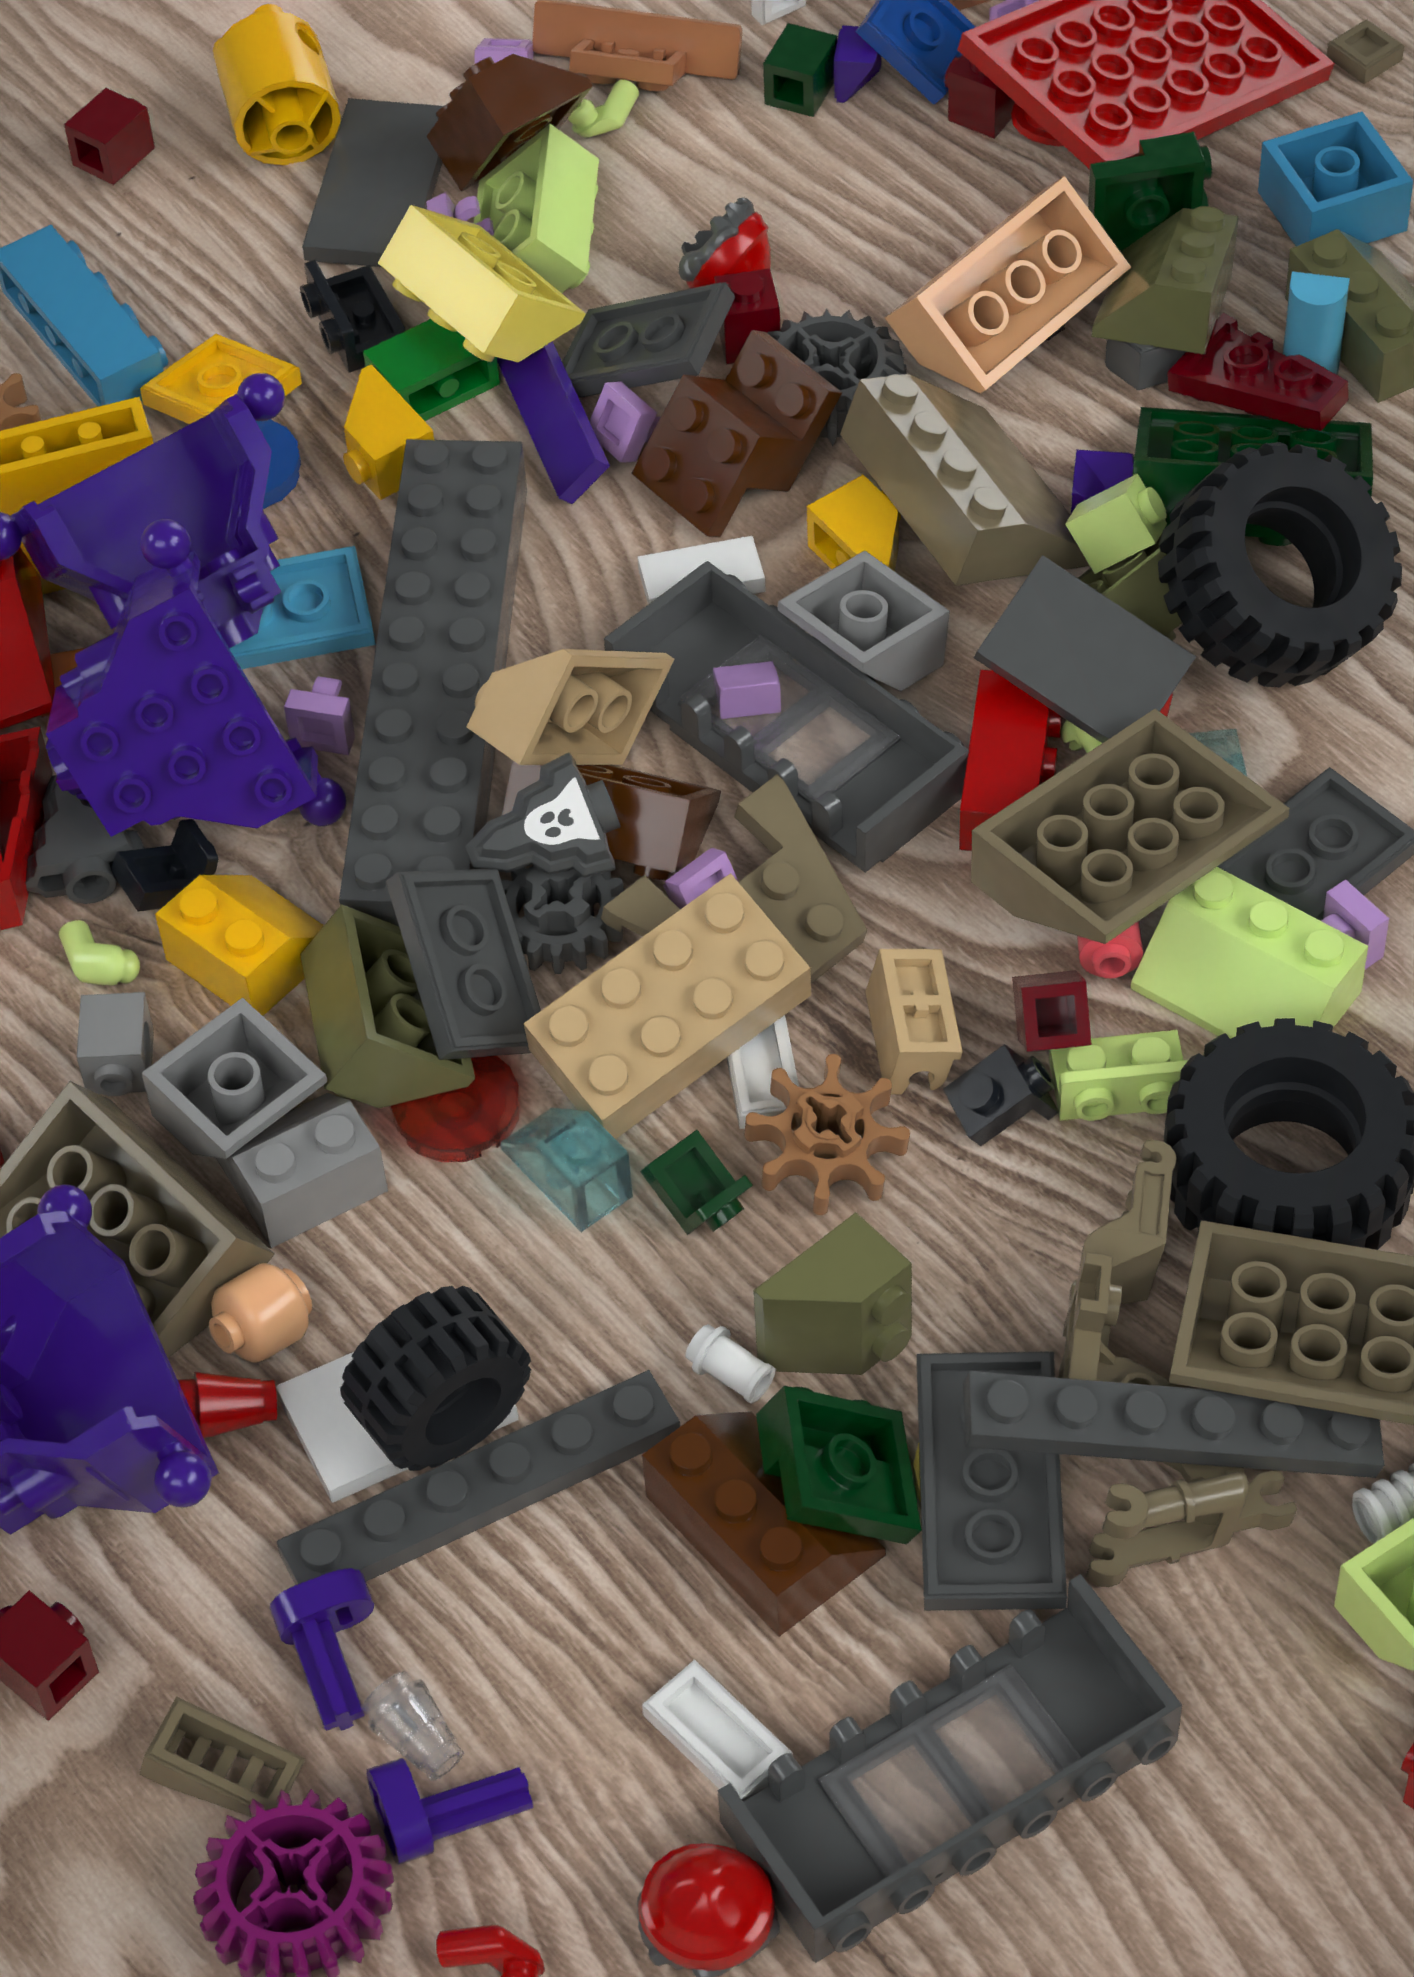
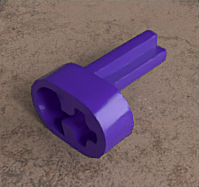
[270,1568,374,1731]
[366,1758,533,1865]

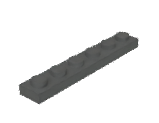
[276,1370,680,1585]
[963,1371,1384,1478]

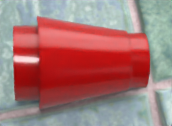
[178,1372,277,1439]

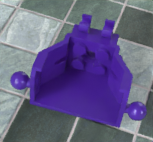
[0,373,285,649]
[45,519,347,837]
[0,1185,219,1535]

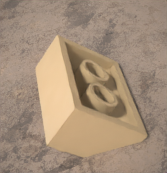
[466,649,674,765]

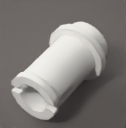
[685,1324,776,1404]

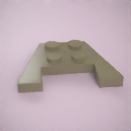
[601,774,867,984]

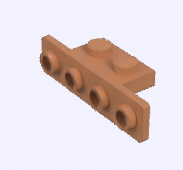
[532,0,743,91]

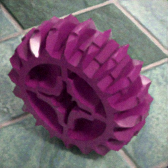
[193,1789,394,1977]

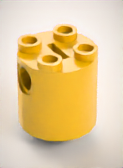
[213,4,341,165]

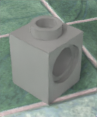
[77,992,154,1096]

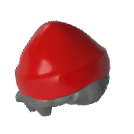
[678,197,771,289]
[637,1843,780,1977]

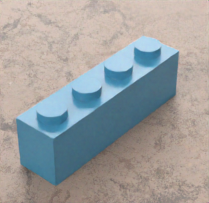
[0,224,168,407]

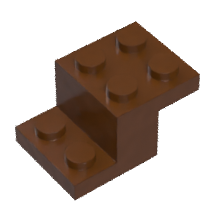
[631,330,842,537]

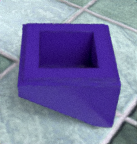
[834,25,882,103]
[1071,450,1134,514]

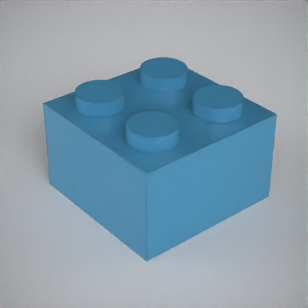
[1258,111,1413,246]

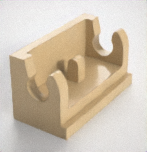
[865,949,963,1094]

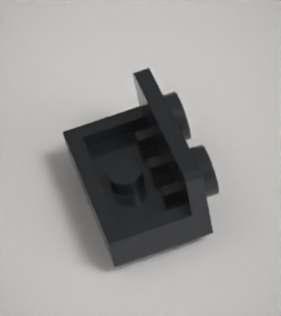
[300,259,406,373]

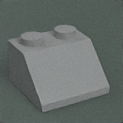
[778,550,950,691]
[142,998,327,1159]
[216,1093,388,1248]

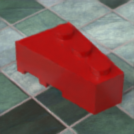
[0,726,53,930]

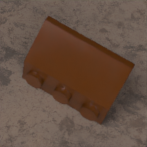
[426,54,593,192]
[502,760,721,880]
[642,1411,886,1637]

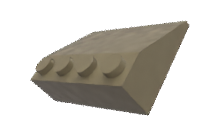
[840,374,1090,586]
[971,709,1290,944]
[0,1081,275,1358]
[1169,1220,1414,1425]

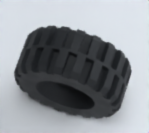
[1158,442,1402,688]
[1164,1018,1414,1250]

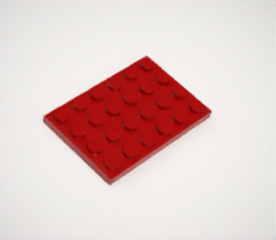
[957,0,1335,170]

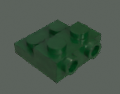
[1088,132,1212,253]
[756,1385,922,1545]

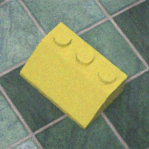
[378,205,586,362]

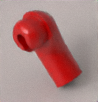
[436,1925,545,1977]

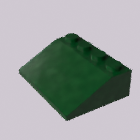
[1133,407,1373,546]

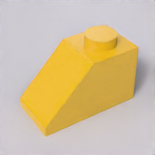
[343,364,434,500]
[807,474,901,572]

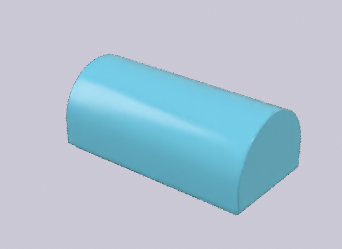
[1283,272,1350,375]

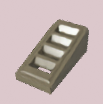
[140,1696,305,1817]

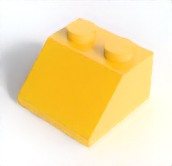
[155,875,324,1016]

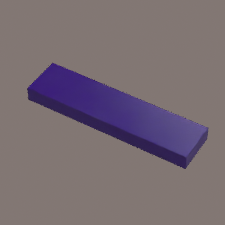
[497,341,610,504]

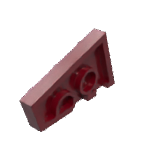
[1167,312,1349,431]

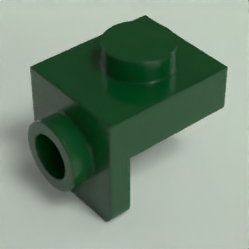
[640,1130,753,1235]

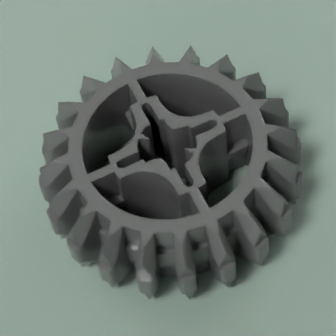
[768,308,907,446]

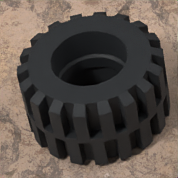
[340,1286,531,1471]

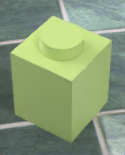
[1065,473,1167,574]

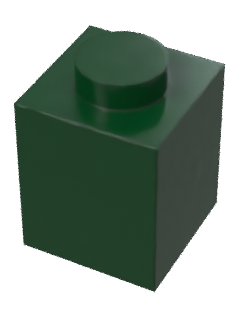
[763,23,837,117]

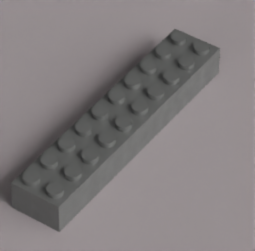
[339,439,527,926]

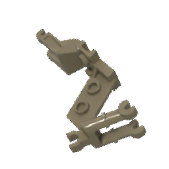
[1058,1140,1297,1587]

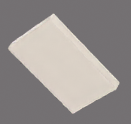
[276,1352,519,1503]

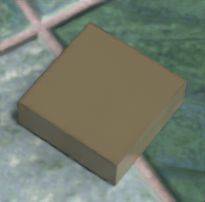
[1327,19,1404,84]

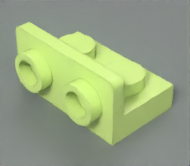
[1049,1030,1188,1121]

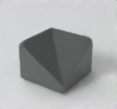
[1105,339,1186,391]

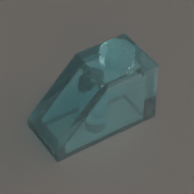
[500,1108,633,1232]

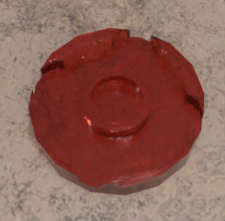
[391,1056,520,1162]

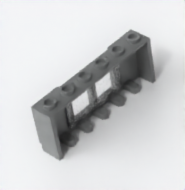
[604,561,969,873]
[718,1574,1182,1963]

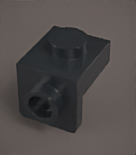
[111,819,218,912]
[943,1044,1059,1146]

